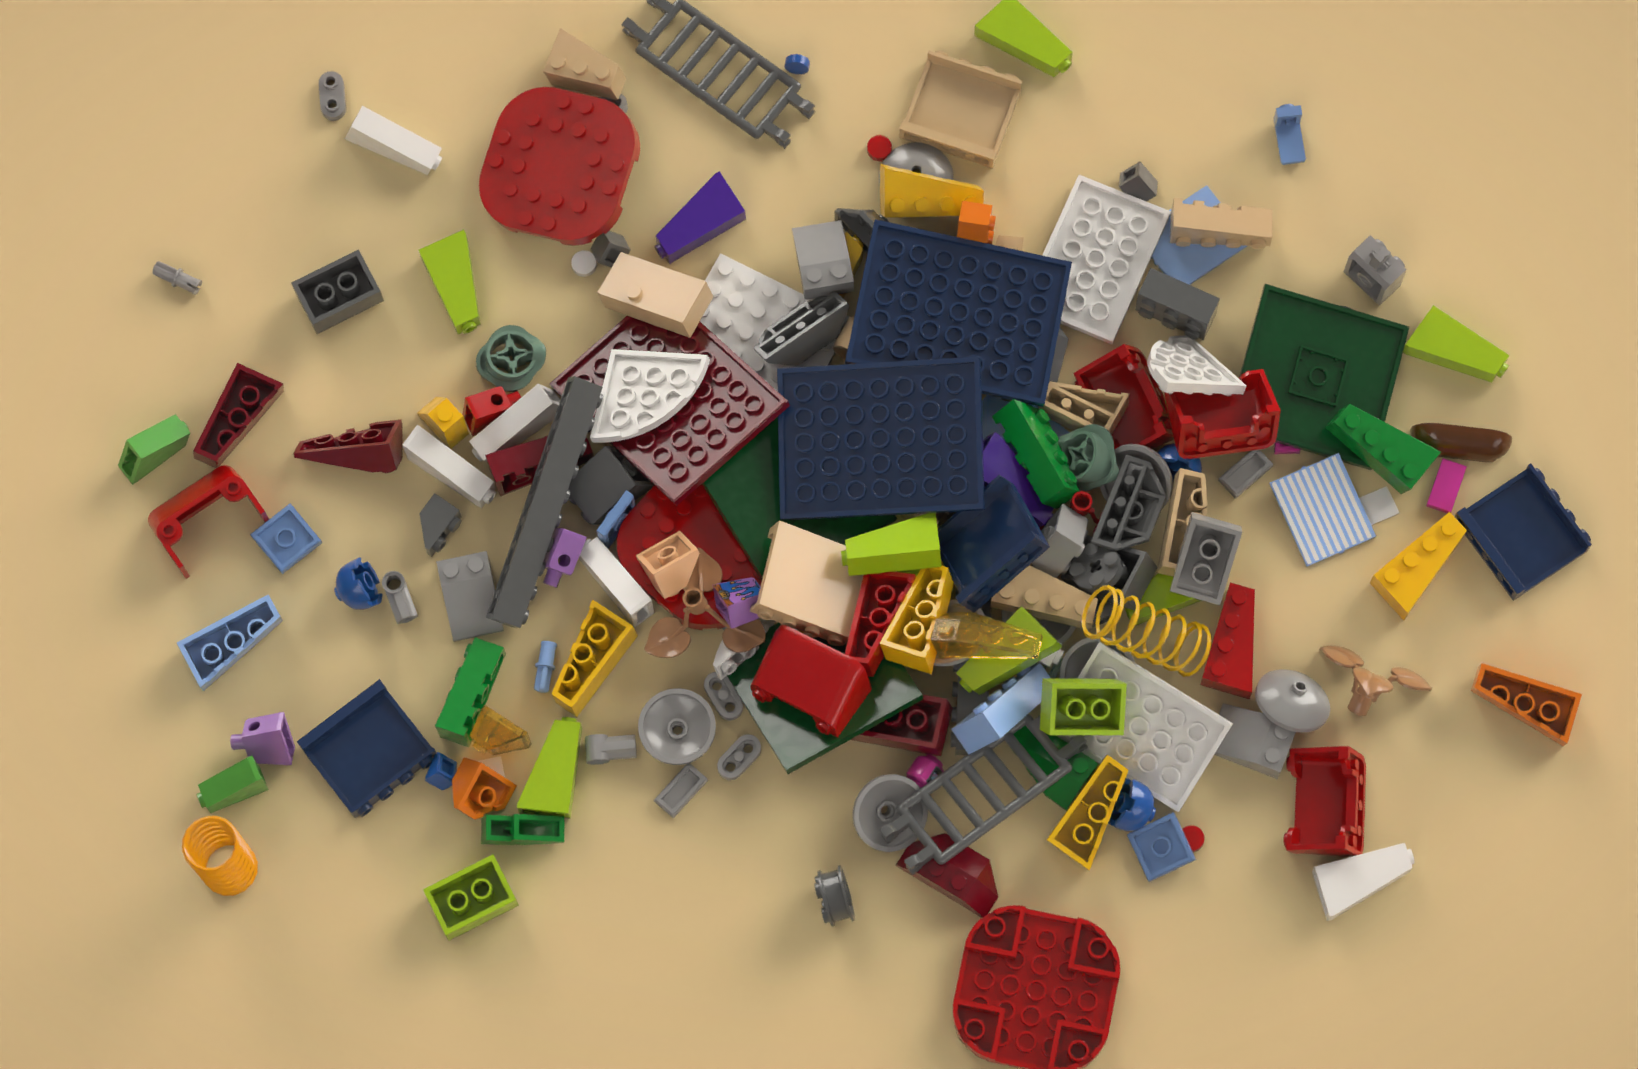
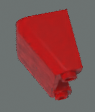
[1073,344,1174,449]
[1164,369,1281,459]
[750,624,872,737]
[1283,746,1366,857]

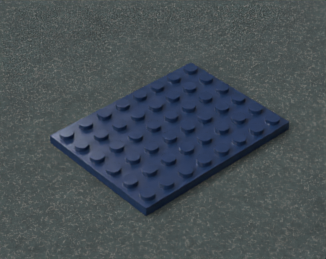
[845,219,1072,407]
[777,357,985,521]

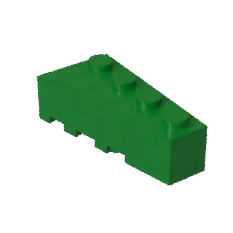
[992,399,1079,509]
[1325,404,1441,494]
[435,637,506,747]

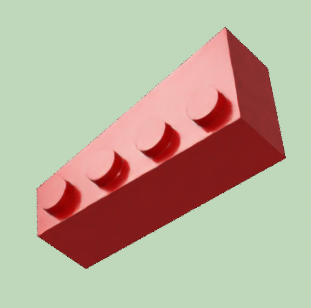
[845,572,916,677]
[1200,582,1255,700]

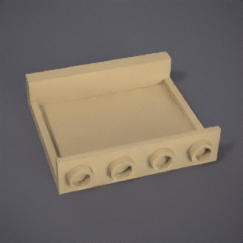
[899,51,1022,168]
[750,521,863,646]

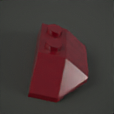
[896,833,998,918]

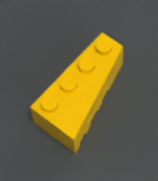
[1370,512,1467,621]

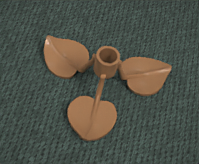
[644,548,766,658]
[1319,646,1432,716]

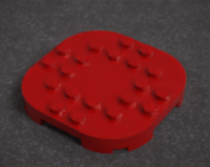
[479,87,640,246]
[617,484,762,631]
[953,905,1120,1069]

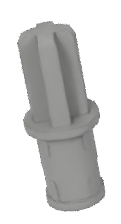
[152,261,202,295]

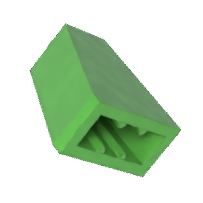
[118,414,190,485]
[197,756,269,813]

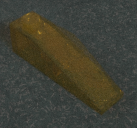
[931,612,1043,659]

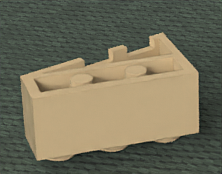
[543,28,626,100]
[1038,381,1129,435]

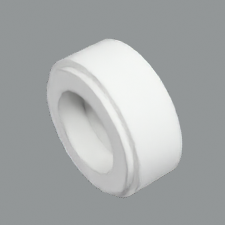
[571,250,597,277]

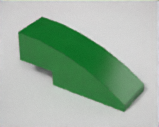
[481,814,565,845]

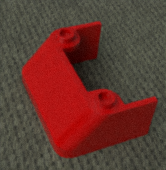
[148,465,269,579]

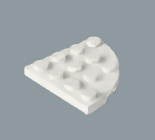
[1147,336,1246,396]
[590,349,710,443]

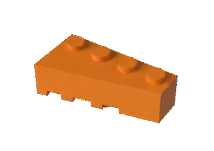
[1471,663,1582,746]

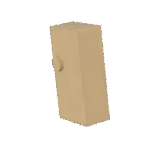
[597,252,713,338]

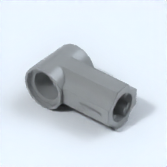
[382,571,418,624]
[585,734,637,765]

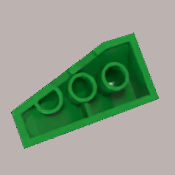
[1010,725,1098,811]

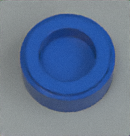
[784,54,810,75]

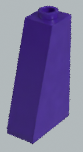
[654,171,746,264]
[983,432,1054,527]

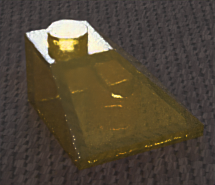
[470,705,532,755]

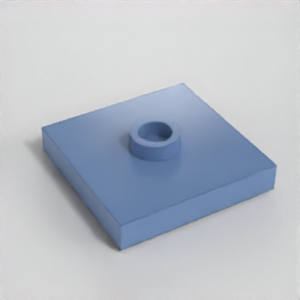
[596,490,636,549]
[250,503,322,574]
[1127,812,1196,882]

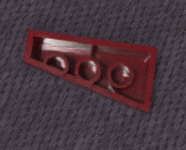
[193,363,284,468]
[485,436,594,497]

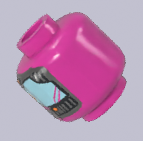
[906,754,944,788]

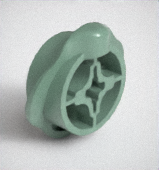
[476,325,546,392]
[1058,424,1119,492]

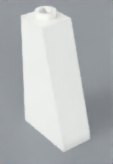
[345,106,442,175]
[469,384,561,462]
[402,425,496,509]
[579,537,654,628]
[1312,843,1415,921]

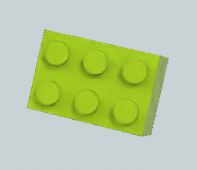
[1040,678,1127,735]
[423,854,519,941]

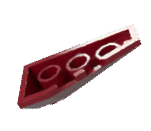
[293,419,403,473]

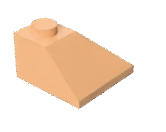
[636,531,700,599]

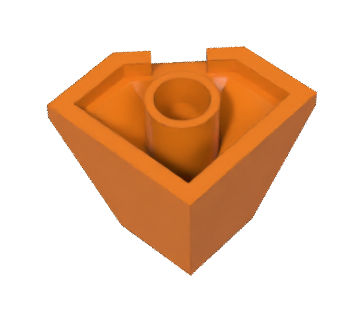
[452,757,517,820]

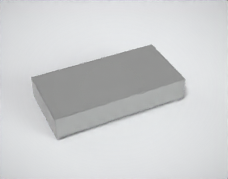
[1218,450,1273,499]
[654,763,708,819]

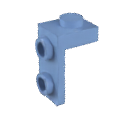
[1273,104,1306,165]

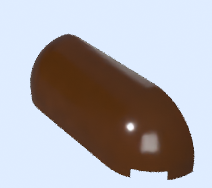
[1410,423,1512,462]

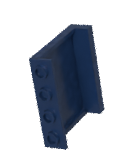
[1455,463,1592,601]
[938,475,1050,613]
[297,679,436,818]

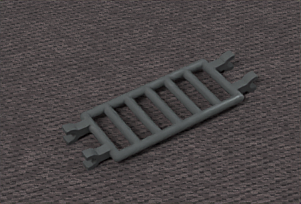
[621,0,815,149]
[880,714,1088,875]

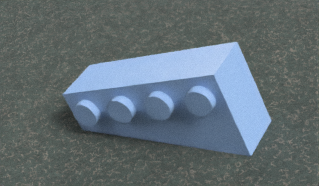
[177,595,283,691]
[951,663,1050,754]

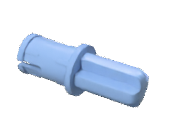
[534,641,557,693]

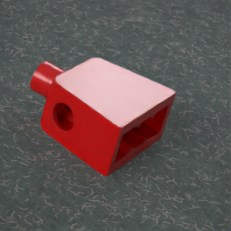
[462,386,521,437]

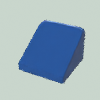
[425,752,457,790]

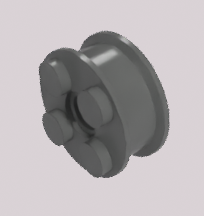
[814,865,855,927]

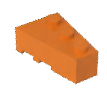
[957,201,996,244]

